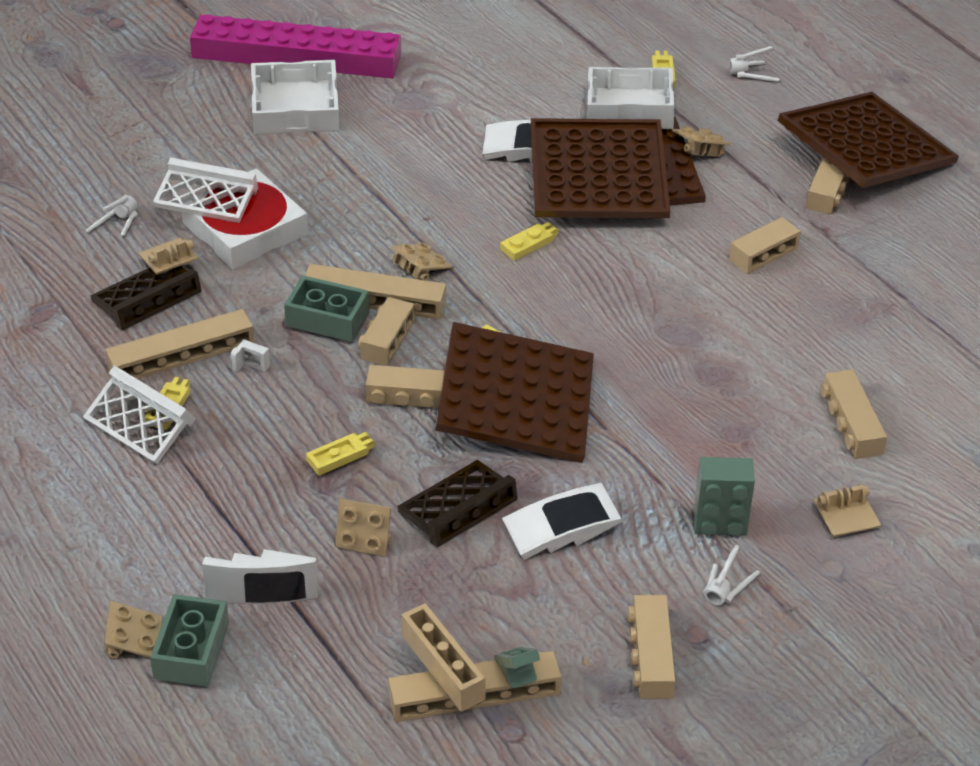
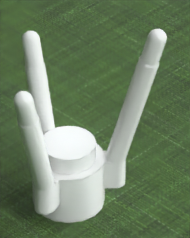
[730,46,780,82]
[86,194,138,237]
[703,545,760,606]

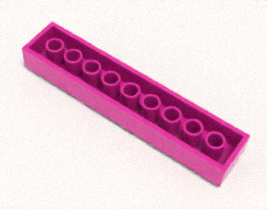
[190,14,401,79]

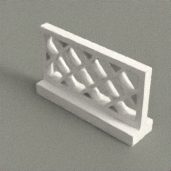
[153,158,258,223]
[83,365,196,464]

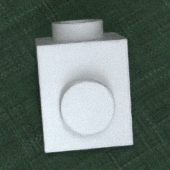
[230,340,270,372]

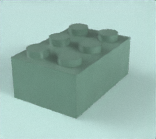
[284,275,369,342]
[694,457,755,536]
[150,594,229,687]

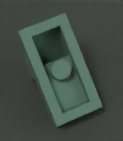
[494,647,540,688]

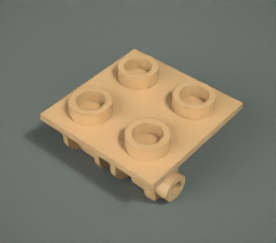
[672,126,731,157]
[138,238,199,275]
[391,243,453,281]
[813,484,881,537]
[335,498,392,557]
[104,601,162,659]

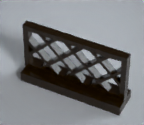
[90,266,202,330]
[397,460,518,547]

